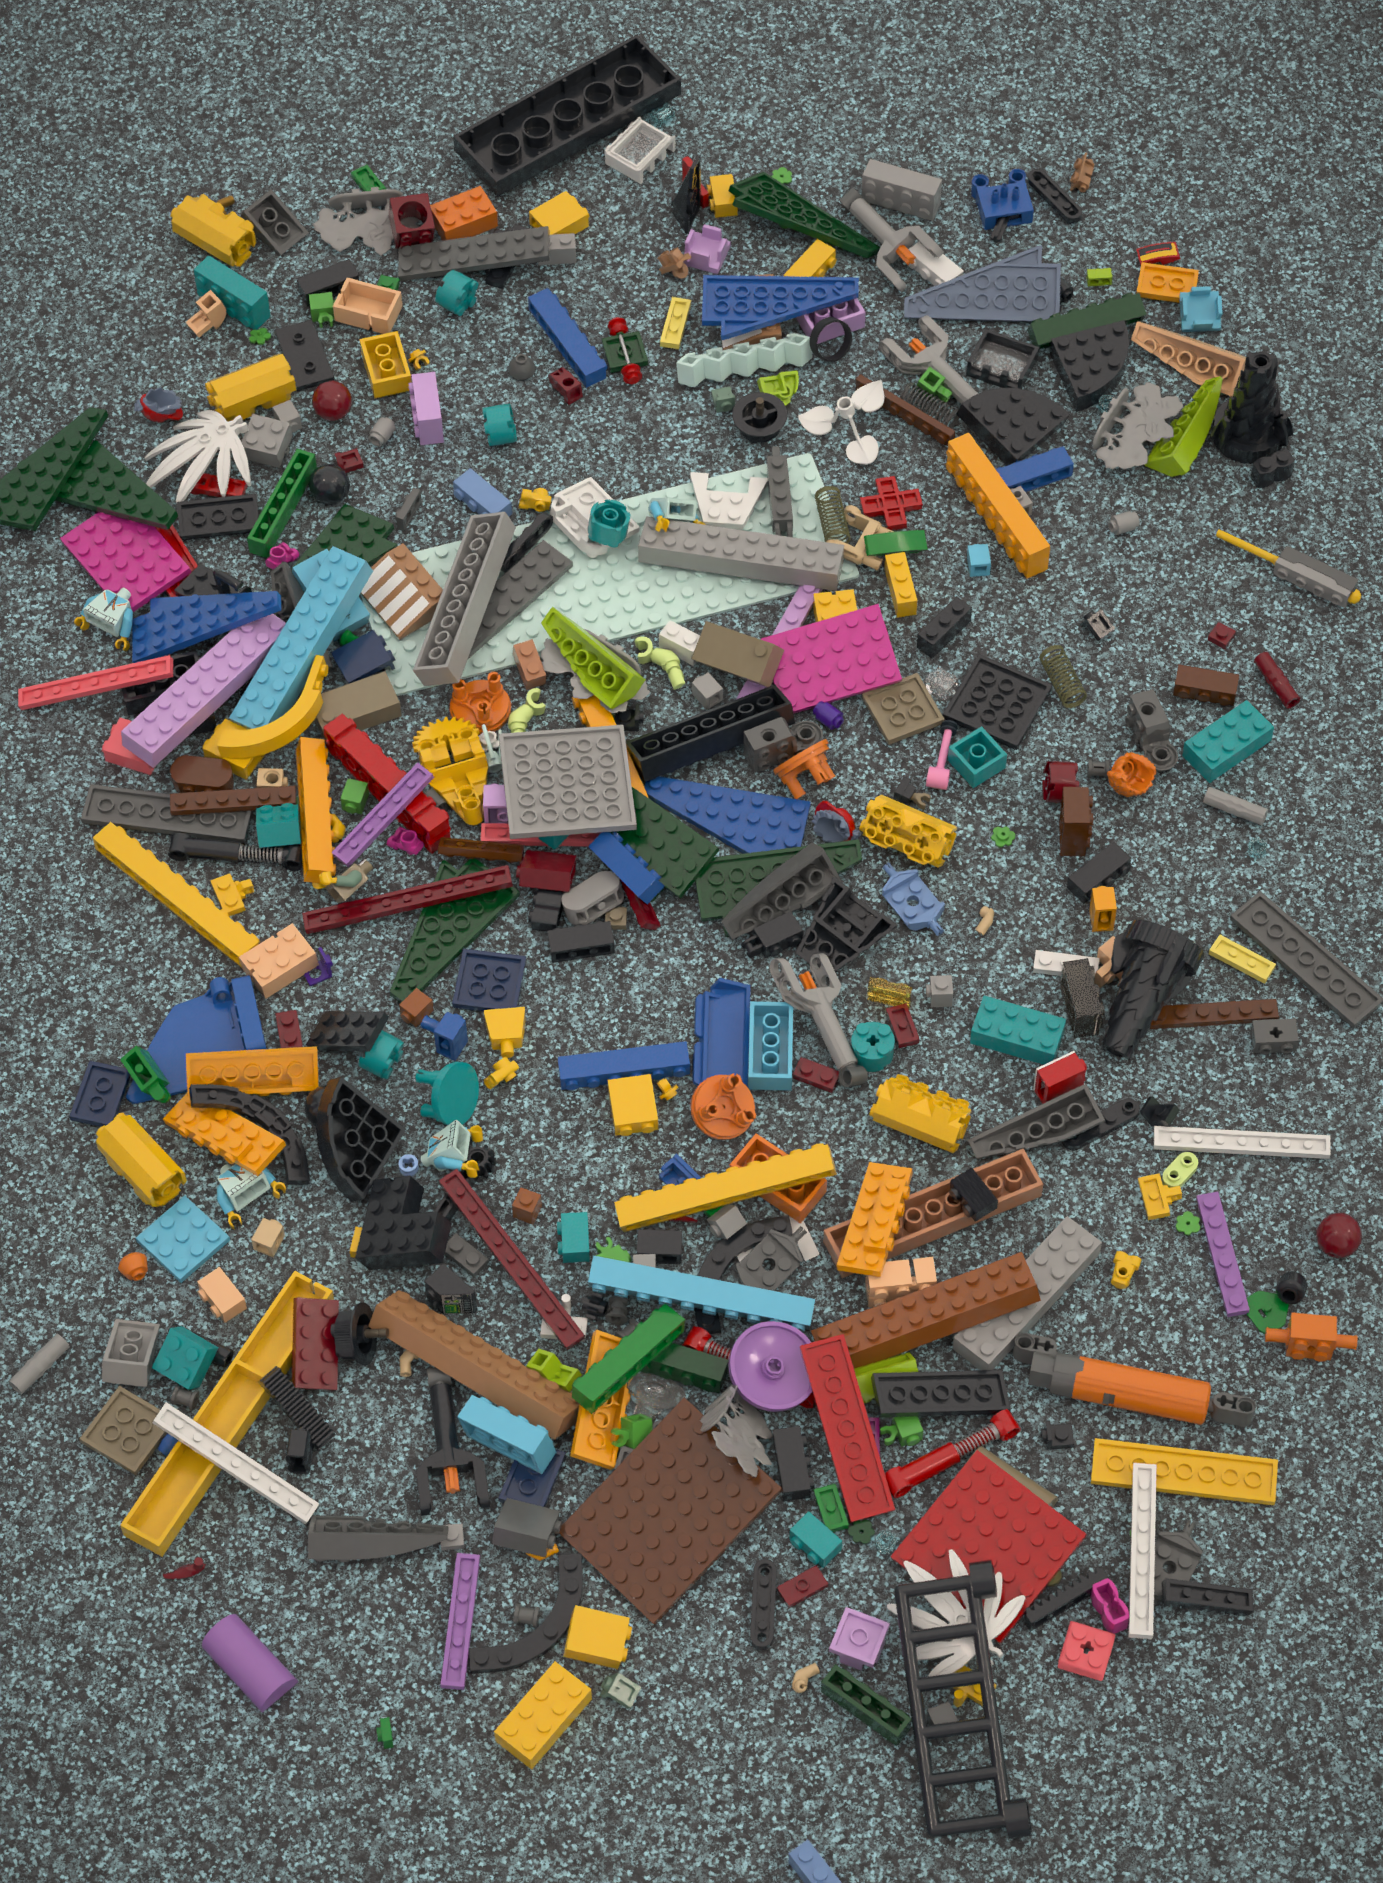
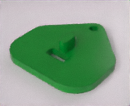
[1246,1291,1289,1334]

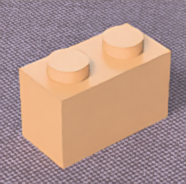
[197,1267,247,1323]

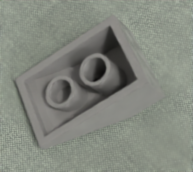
[102,1319,160,1387]

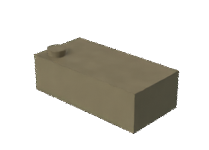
[691,621,784,687]
[314,671,402,740]

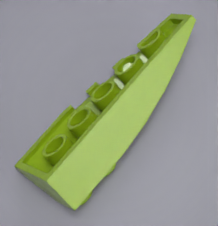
[1144,376,1223,477]
[541,607,646,709]

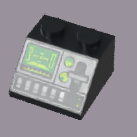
[424,1263,478,1314]

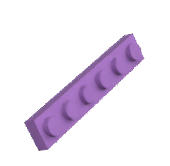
[332,762,434,868]
[1196,1192,1250,1317]
[441,1553,480,1690]

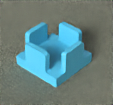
[1179,286,1223,332]

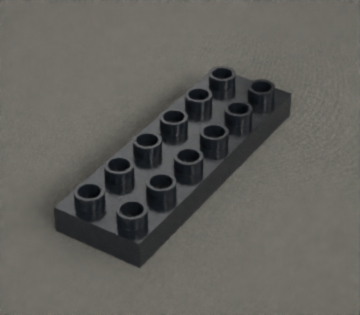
[453,34,681,197]

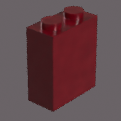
[516,850,577,892]

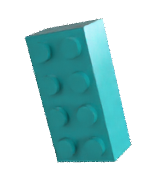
[193,255,271,330]
[1182,700,1274,783]
[970,995,1066,1065]

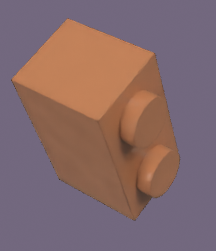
[512,639,546,690]

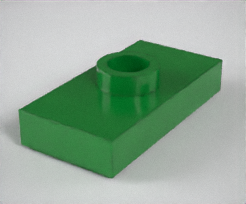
[351,165,386,192]

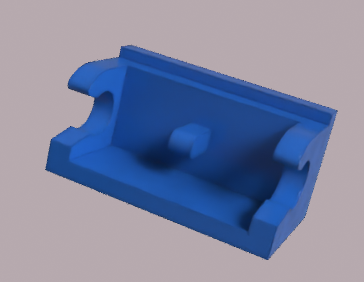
[659,1153,701,1185]

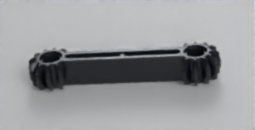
[419,1142,497,1268]

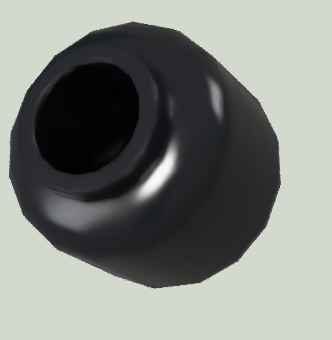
[1276,1271,1308,1305]

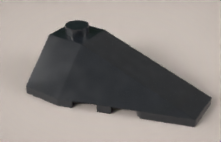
[671,154,701,234]

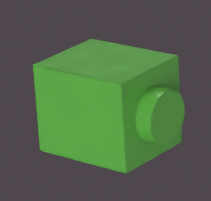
[340,778,369,814]

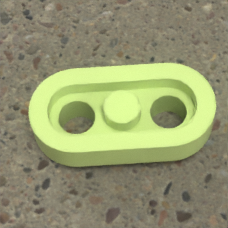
[1162,1152,1198,1188]

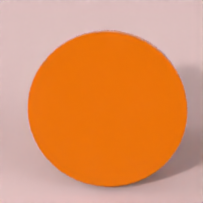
[450,672,511,735]
[773,739,836,799]
[690,1073,756,1140]

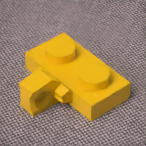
[210,874,254,916]
[1138,1173,1182,1220]

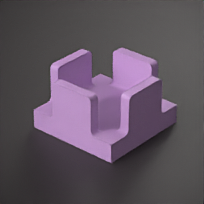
[684,224,731,274]
[829,1607,890,1670]

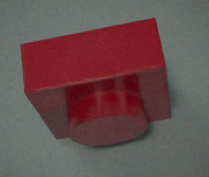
[1208,622,1236,649]

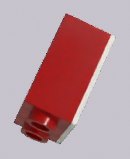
[1033,1051,1087,1104]

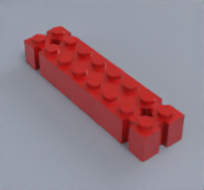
[323,713,451,854]

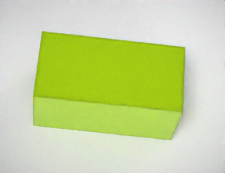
[1086,268,1112,286]

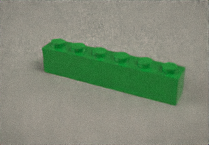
[247,448,317,558]
[572,1304,685,1414]

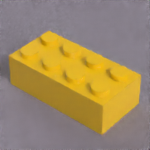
[494,1661,592,1770]

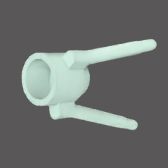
[482,724,502,773]

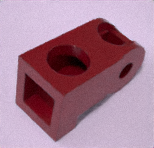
[548,367,583,405]

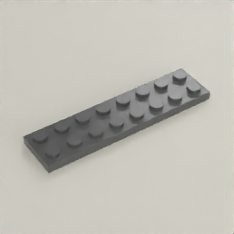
[398,226,550,281]
[468,540,573,659]
[81,784,253,844]
[1230,891,1383,1029]

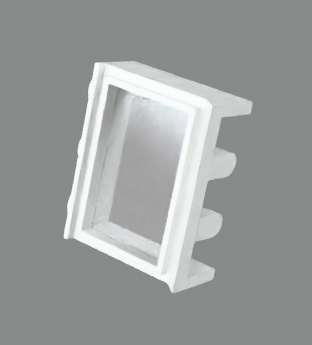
[604,117,676,184]

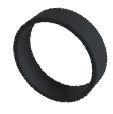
[809,317,852,362]

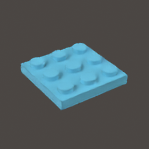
[136,1196,230,1283]

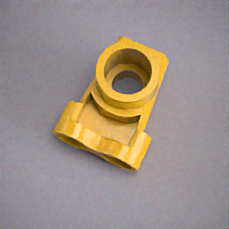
[519,488,551,512]
[484,1056,519,1089]
[1111,1251,1142,1289]

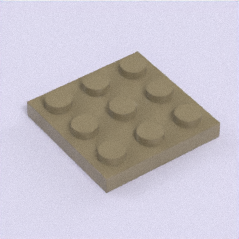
[862,673,944,745]
[79,1386,167,1475]

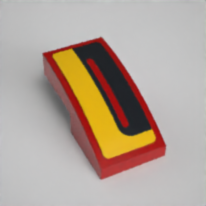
[1136,242,1181,265]

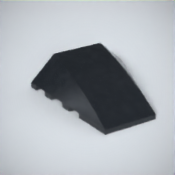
[795,876,898,978]

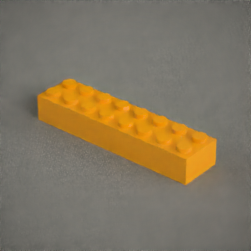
[945,433,1050,579]

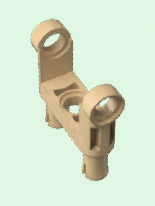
[826,505,894,571]

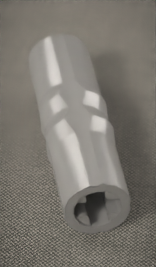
[1203,787,1268,825]
[8,1334,70,1395]

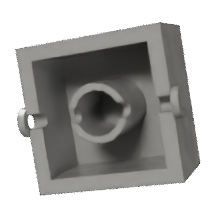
[241,414,293,468]

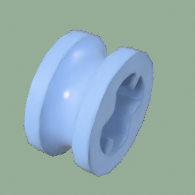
[398,1154,419,1176]

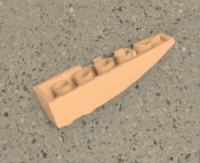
[1131,321,1246,396]

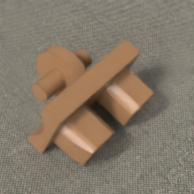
[657,247,692,279]

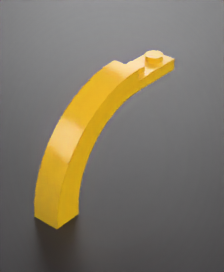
[217,655,328,758]

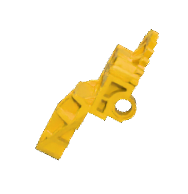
[412,717,488,825]

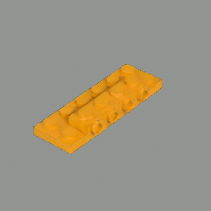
[186,1047,319,1097]
[163,1093,286,1176]
[837,1162,913,1277]
[570,1330,634,1470]

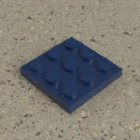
[452,948,527,1011]

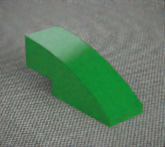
[864,530,928,556]

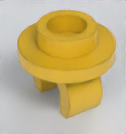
[408,349,429,371]
[657,1078,678,1100]

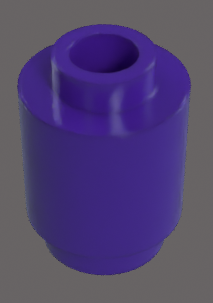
[813,701,844,730]

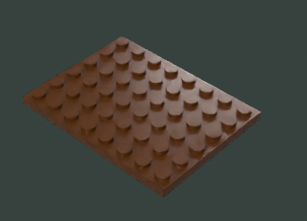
[559,1397,783,1625]

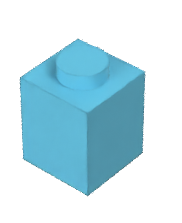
[967,544,991,577]

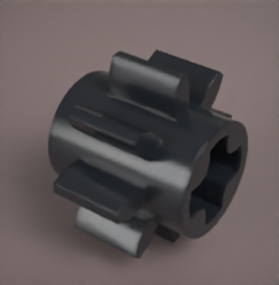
[581,1292,608,1321]

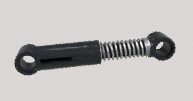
[168,833,303,871]

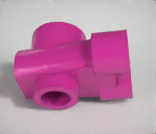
[265,542,299,570]
[387,827,424,855]

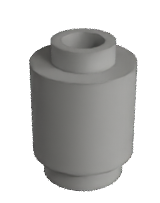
[368,417,396,447]
[1108,511,1140,535]

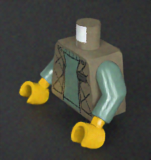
[312,859,373,904]

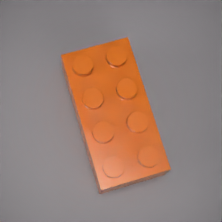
[730,1134,827,1224]

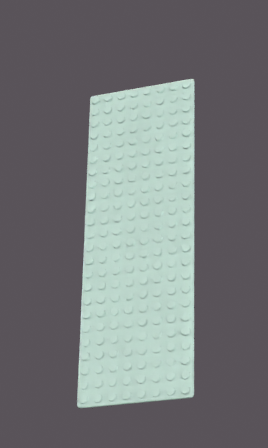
[360,453,859,696]

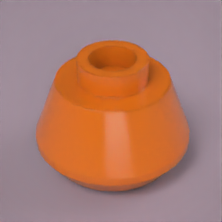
[118,1252,148,1281]

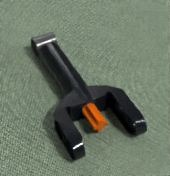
[416,1367,490,1516]

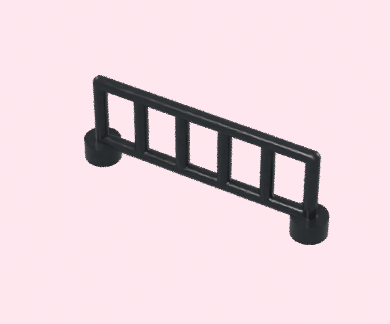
[894,1559,1032,1839]

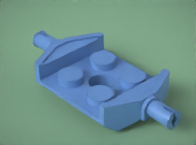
[882,863,945,936]

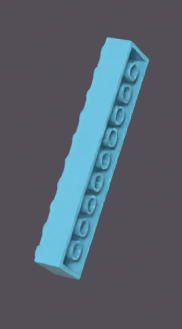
[229,546,373,729]
[588,1255,815,1333]

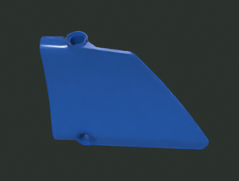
[126,975,267,1104]

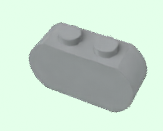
[562,871,624,925]

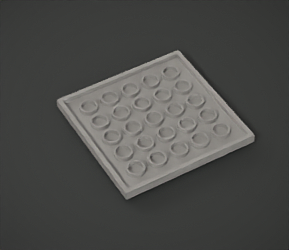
[499,725,637,839]

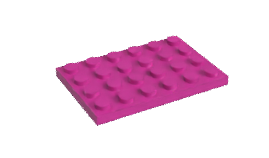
[60,512,191,612]
[761,604,902,714]

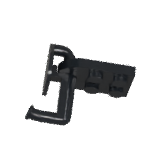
[174,564,252,597]

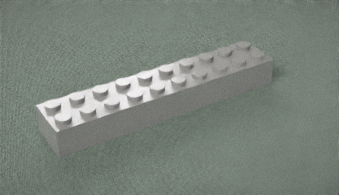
[413,512,516,686]
[638,516,844,591]

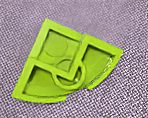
[757,370,799,406]

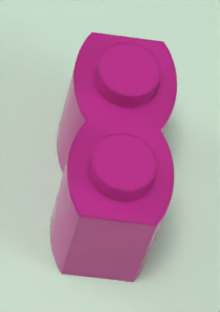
[1091,1578,1129,1634]

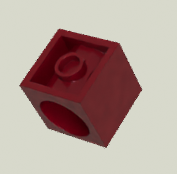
[389,193,435,249]

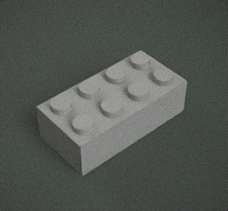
[862,159,942,221]

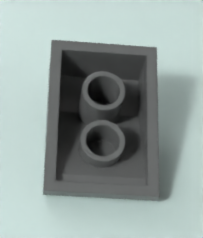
[240,189,309,256]

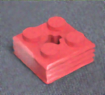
[1058,1621,1115,1681]

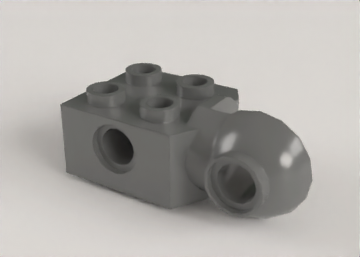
[1125,689,1178,772]
[744,717,823,773]

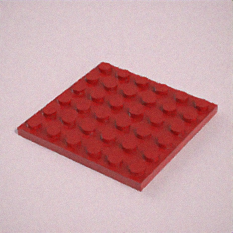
[891,1450,1087,1644]

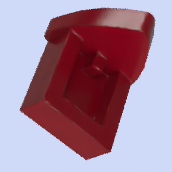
[333,448,364,473]

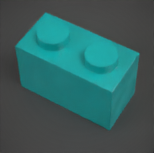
[557,1212,590,1263]
[789,1511,843,1568]

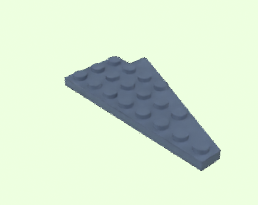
[904,245,1061,322]

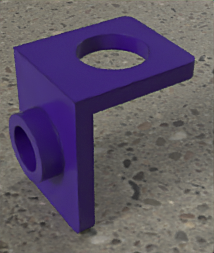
[304,947,333,986]

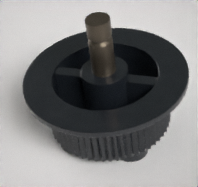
[732,392,787,444]
[331,1302,389,1366]

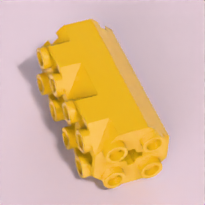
[170,194,256,267]
[205,354,296,422]
[859,795,957,868]
[869,1074,971,1153]
[96,1113,187,1207]

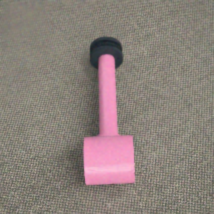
[926,720,958,790]

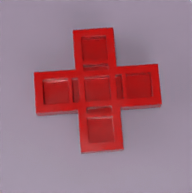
[860,476,923,530]

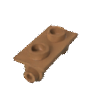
[1070,153,1094,192]

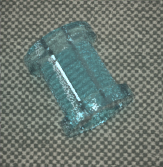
[650,103,675,126]

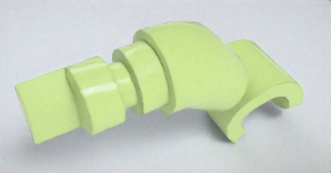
[634,637,685,690]
[508,688,546,733]

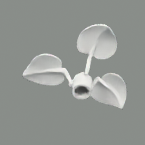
[798,380,885,465]

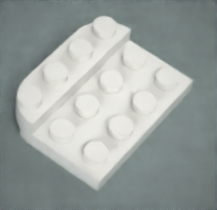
[550,477,640,558]

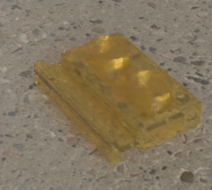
[867,977,912,1009]

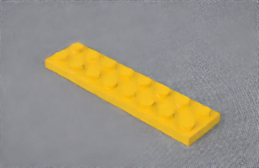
[1091,1438,1278,1505]

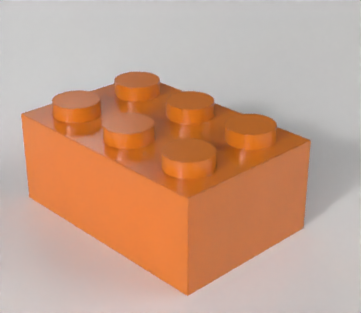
[430,186,498,241]

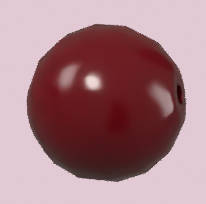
[312,381,352,421]
[1316,1212,1362,1259]

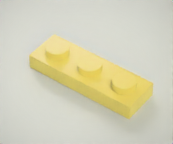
[660,297,691,349]
[1209,935,1276,984]

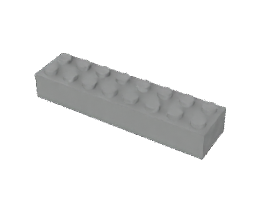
[953,1216,1102,1370]

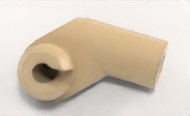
[975,906,994,936]
[400,1350,419,1377]
[792,1663,820,1693]

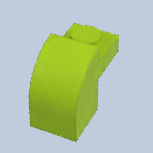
[526,1348,582,1392]

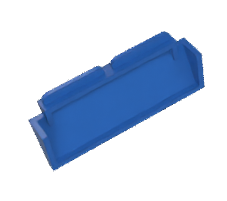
[693,978,751,1087]

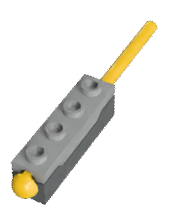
[1216,529,1361,608]

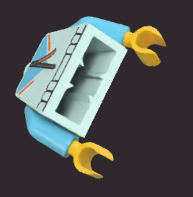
[648,498,706,532]
[74,588,133,651]
[421,1120,483,1178]
[217,1164,286,1229]

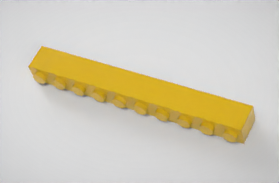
[93,822,260,968]
[614,1143,837,1232]

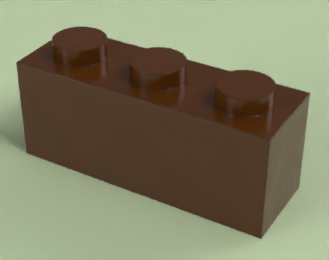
[1173,664,1239,706]

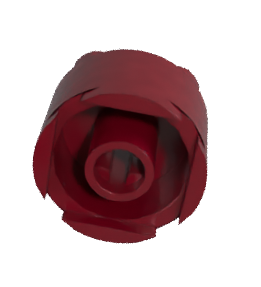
[1042,761,1079,803]

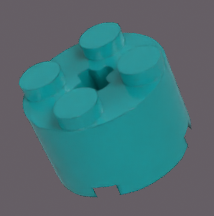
[435,270,479,316]
[482,403,517,447]
[587,499,631,548]
[851,1022,895,1072]
[358,1030,404,1080]

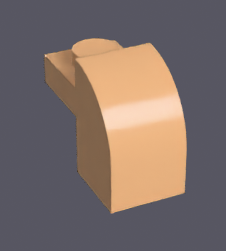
[186,290,226,337]
[1094,936,1123,988]

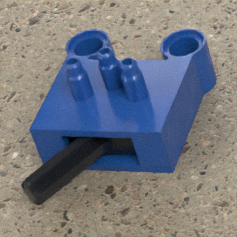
[971,169,1034,243]

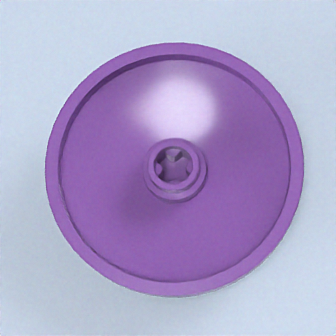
[728,1321,812,1412]

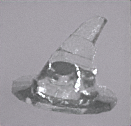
[626,1373,686,1419]

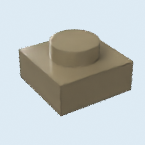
[605,907,627,930]

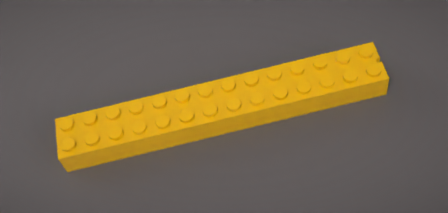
[120,1271,334,1557]

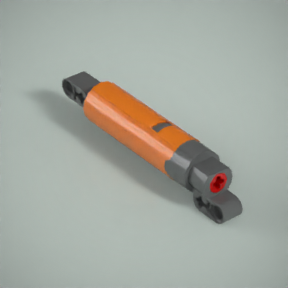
[1013,1333,1256,1427]

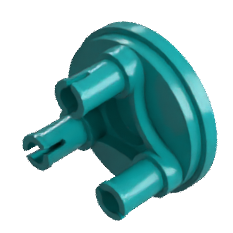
[415,1061,479,1126]

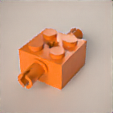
[1265,1313,1357,1362]

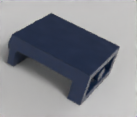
[331,630,395,684]

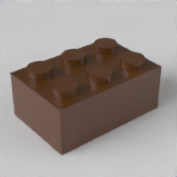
[1059,787,1093,857]

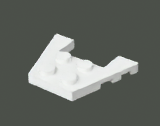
[690,472,768,529]

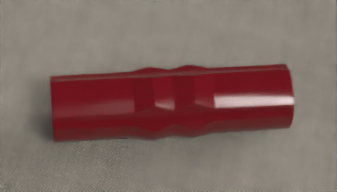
[1254,652,1301,709]

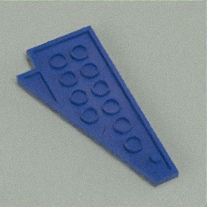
[702,275,859,340]
[132,591,281,663]
[644,776,811,854]

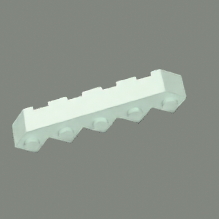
[676,333,813,387]

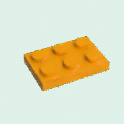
[1136,262,1199,303]

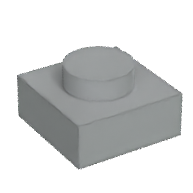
[441,1524,464,1550]

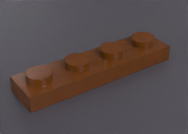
[438,837,524,863]

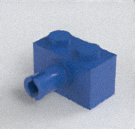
[421,1012,468,1061]

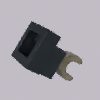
[893,776,931,810]

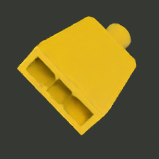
[484,1007,526,1058]

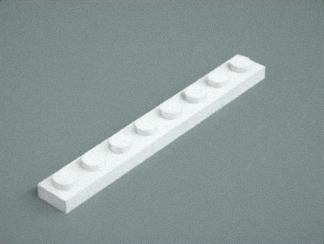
[1153,1126,1330,1159]
[152,1402,319,1524]
[1129,1463,1156,1639]

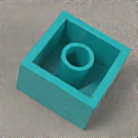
[948,726,1007,788]
[256,803,301,848]
[152,1326,219,1390]

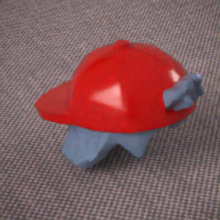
[134,387,183,423]
[812,801,862,843]

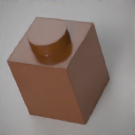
[399,988,434,1027]
[512,1187,542,1225]

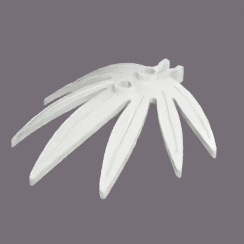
[145,410,251,503]
[887,1549,1026,1677]

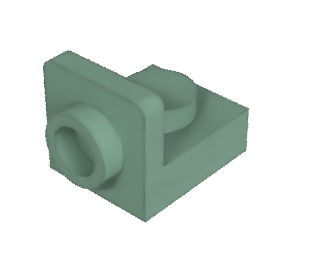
[711,386,735,413]
[600,1673,641,1709]

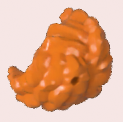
[1107,752,1156,797]

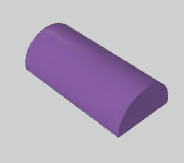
[202,1614,298,1713]

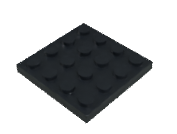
[943,654,1053,750]

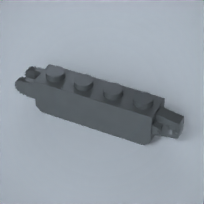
[767,446,793,537]

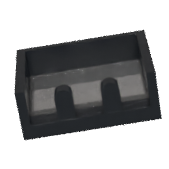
[966,329,1039,389]

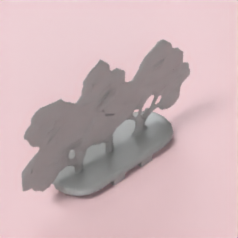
[313,187,419,256]
[1092,382,1183,469]
[541,629,650,713]
[700,1385,773,1477]

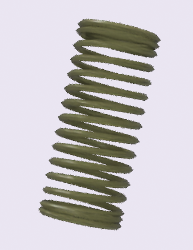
[815,486,851,544]
[1039,645,1087,708]

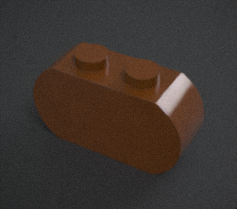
[170,755,234,793]

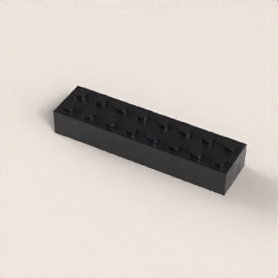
[626,685,795,782]

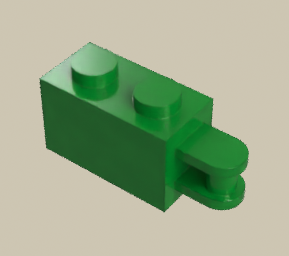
[120,1045,171,1103]

